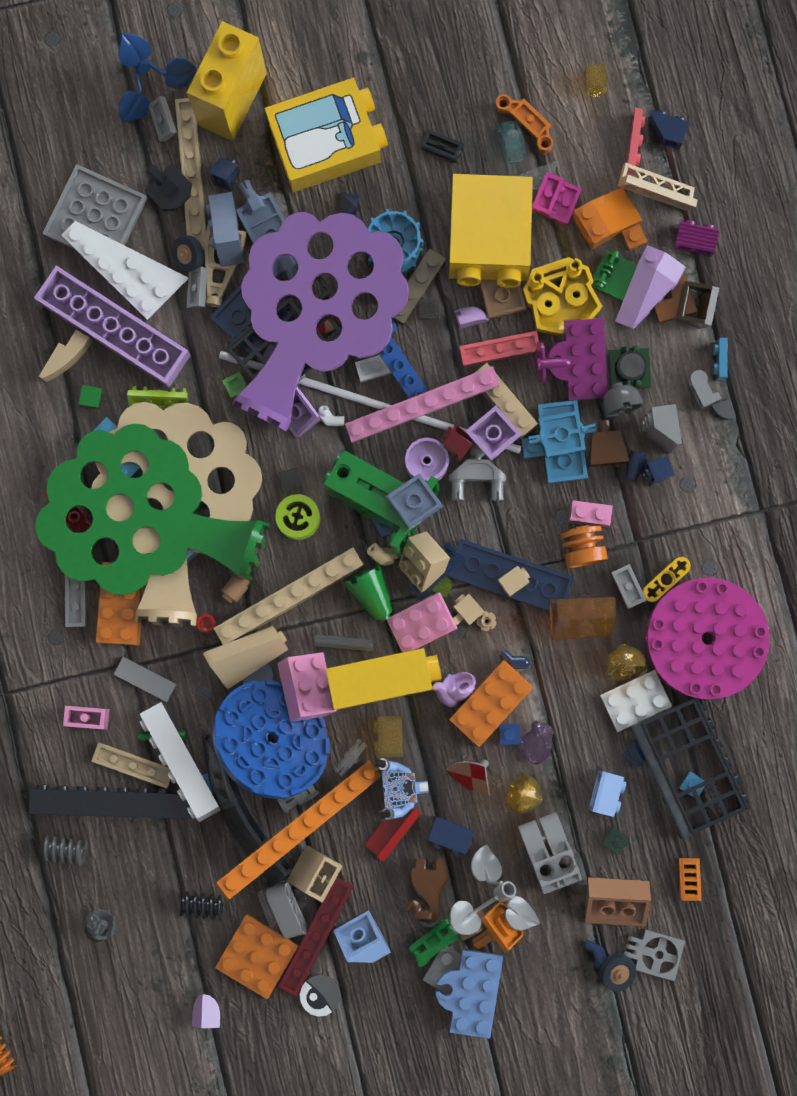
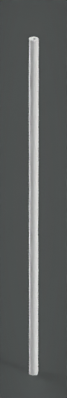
[219,351,522,454]

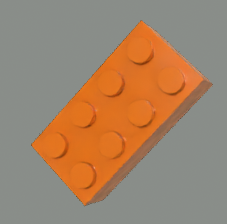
[96,562,144,646]
[449,660,534,747]

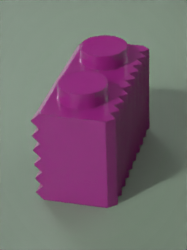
[673,220,719,257]

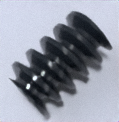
[180,891,223,921]

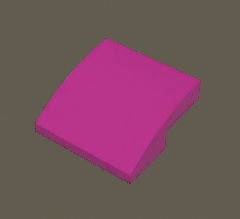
[532,172,582,226]

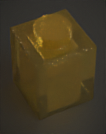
[584,63,608,96]

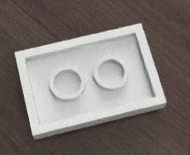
[599,670,672,732]

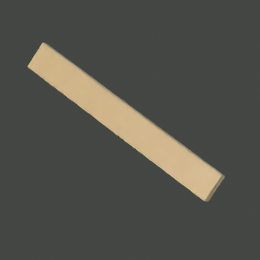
[175,98,207,251]

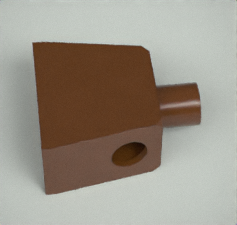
[589,420,629,468]

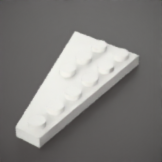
[61,221,188,320]

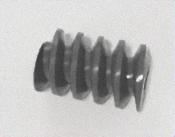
[43,836,88,866]

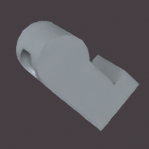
[688,370,721,410]

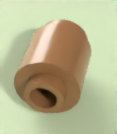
[221,574,250,603]

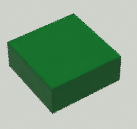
[79,385,103,409]

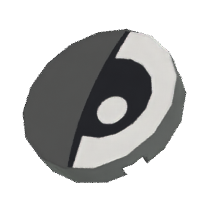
[300,974,341,1017]

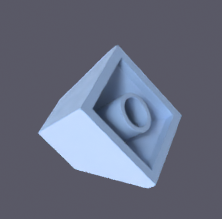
[333,910,391,963]

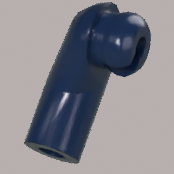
[583,939,607,969]

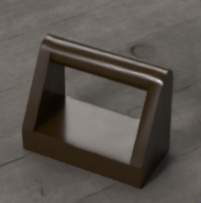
[676,281,719,329]

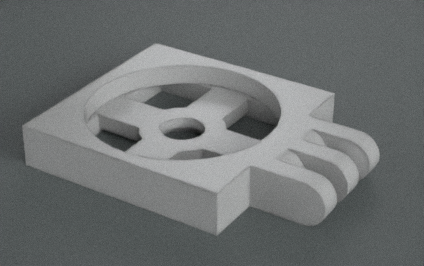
[624,929,685,981]

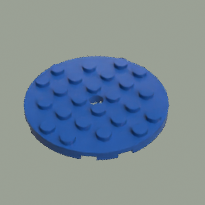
[212,680,330,799]

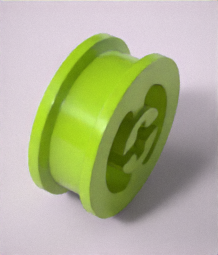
[275,494,321,540]

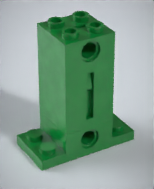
[323,450,440,557]

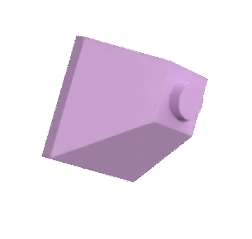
[465,405,522,461]

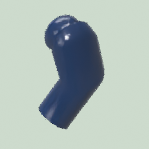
[500,650,530,669]

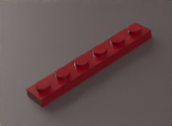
[279,877,354,997]

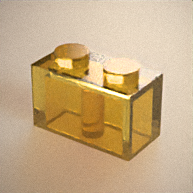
[374,716,403,757]

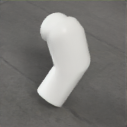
[318,406,344,426]

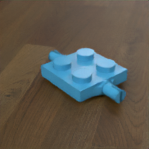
[528,411,596,458]

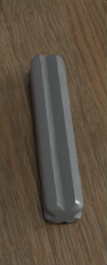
[314,634,373,651]

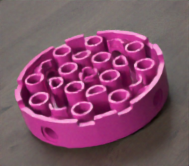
[645,578,770,699]

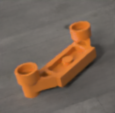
[495,94,553,155]

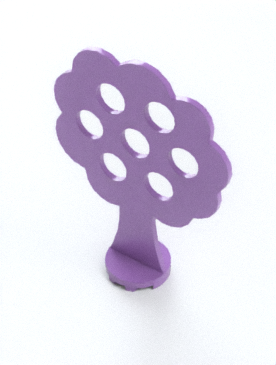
[232,212,409,431]

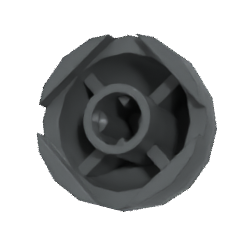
[602,382,643,418]

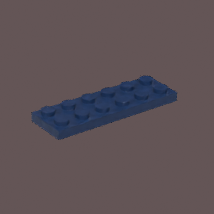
[448,539,574,615]

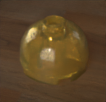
[606,644,648,681]
[505,772,543,815]

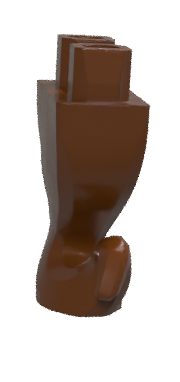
[404,858,447,923]

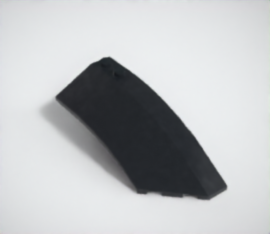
[201,730,293,886]

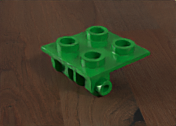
[592,250,637,301]

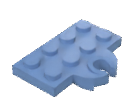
[435,949,503,1039]

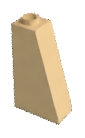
[203,626,288,689]

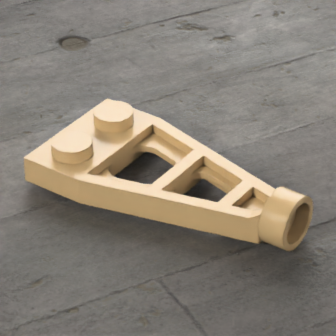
[204,225,247,308]

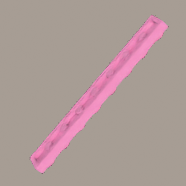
[345,366,500,443]

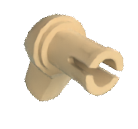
[367,543,403,566]

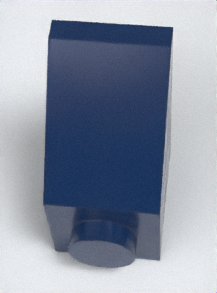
[209,157,240,192]

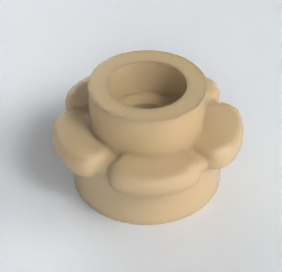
[477,611,496,631]

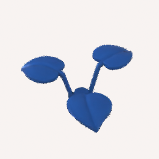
[118,33,196,122]

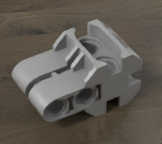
[518,812,582,894]

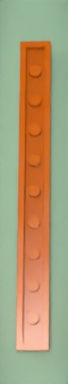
[214,761,381,901]

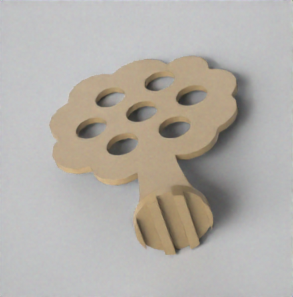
[91,402,262,627]

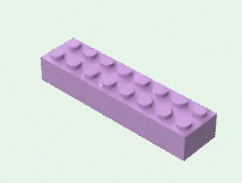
[34,266,191,388]

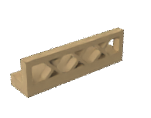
[618,163,698,211]

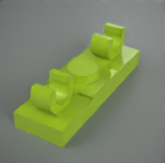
[127,386,189,410]

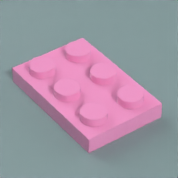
[387,593,458,653]

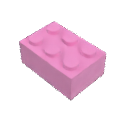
[277,652,336,722]

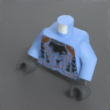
[374,758,428,822]

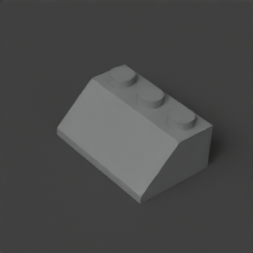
[641,404,682,454]

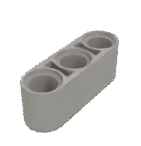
[266,883,307,939]

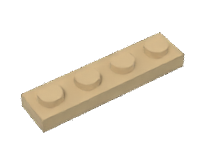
[91,742,171,789]

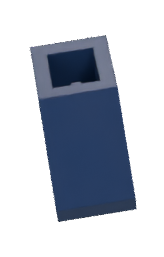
[648,110,689,150]
[641,456,675,486]

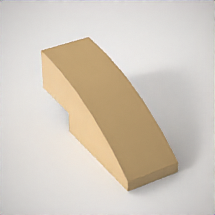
[39,330,93,382]

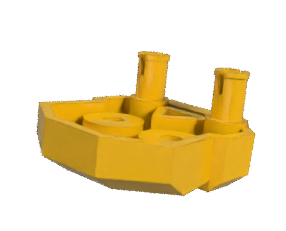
[523,257,603,337]

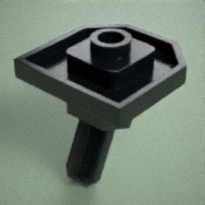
[144,164,192,211]

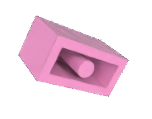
[568,501,613,528]
[63,706,110,729]

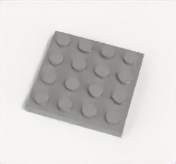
[42,164,148,249]

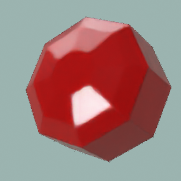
[196,614,217,634]

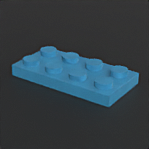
[537,400,588,484]

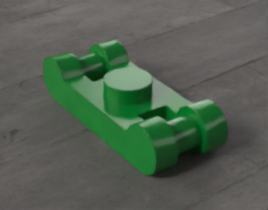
[408,918,461,967]

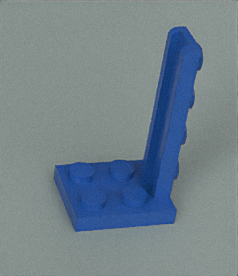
[378,321,428,399]

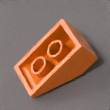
[572,188,642,250]

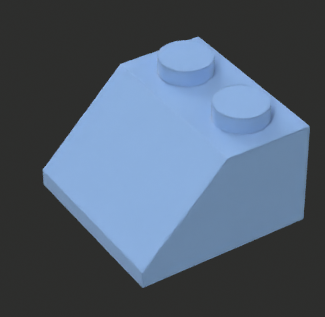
[588,770,626,817]

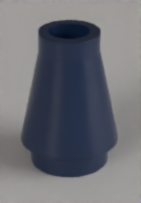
[625,450,647,481]

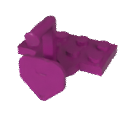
[534,318,607,400]

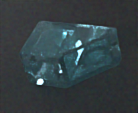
[497,121,527,163]

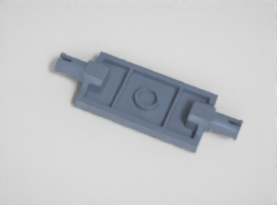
[236,180,298,280]

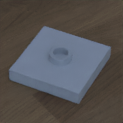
[386,473,443,530]

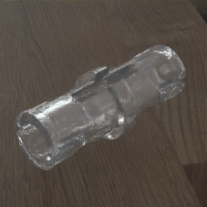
[333,738,368,778]

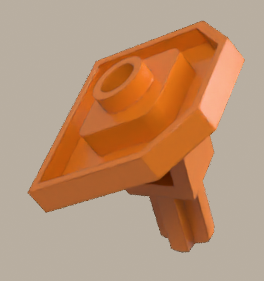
[472,902,523,953]

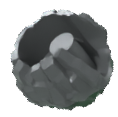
[84,909,116,942]

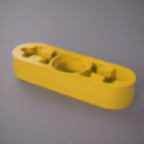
[642,557,691,602]

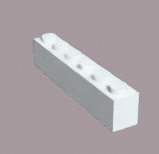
[139,702,220,822]

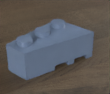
[206,192,244,267]

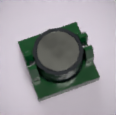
[609,346,651,389]

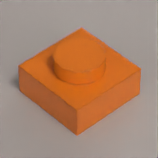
[621,224,648,251]

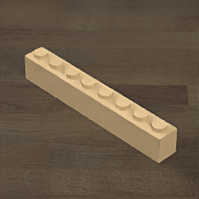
[214,547,364,645]

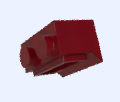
[441,424,473,462]

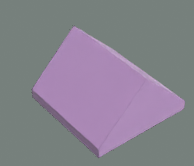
[288,387,321,438]

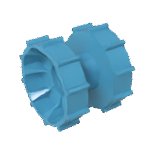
[367,209,423,275]

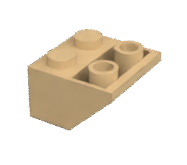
[398,531,450,592]
[287,845,342,903]

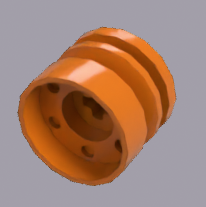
[560,525,608,568]

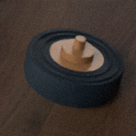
[172,235,204,272]
[599,954,636,991]

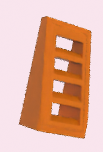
[679,858,701,901]

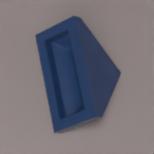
[337,192,360,217]

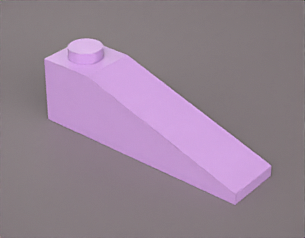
[615,245,686,330]

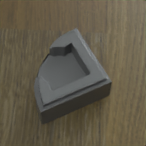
[711,399,736,420]

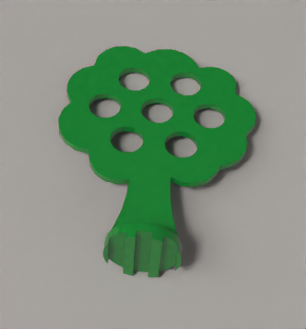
[35,423,270,596]

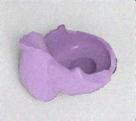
[432,672,477,708]

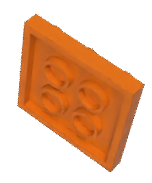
[215,914,299,999]

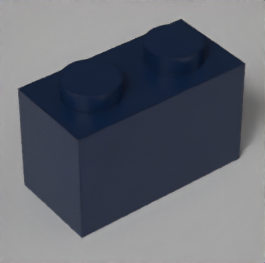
[428,816,474,856]

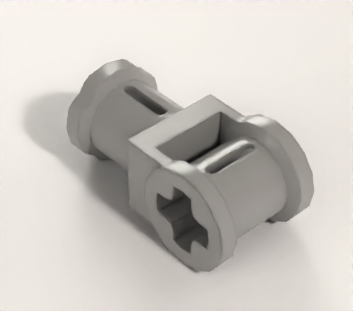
[277,785,320,814]

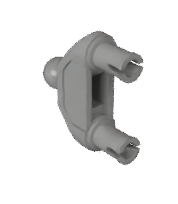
[449,444,506,501]

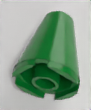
[343,564,392,622]

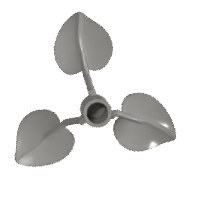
[450,845,540,935]

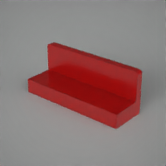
[365,807,421,862]

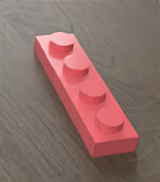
[623,108,646,190]
[459,331,539,367]

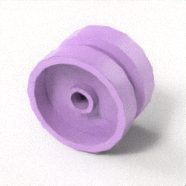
[405,438,449,481]

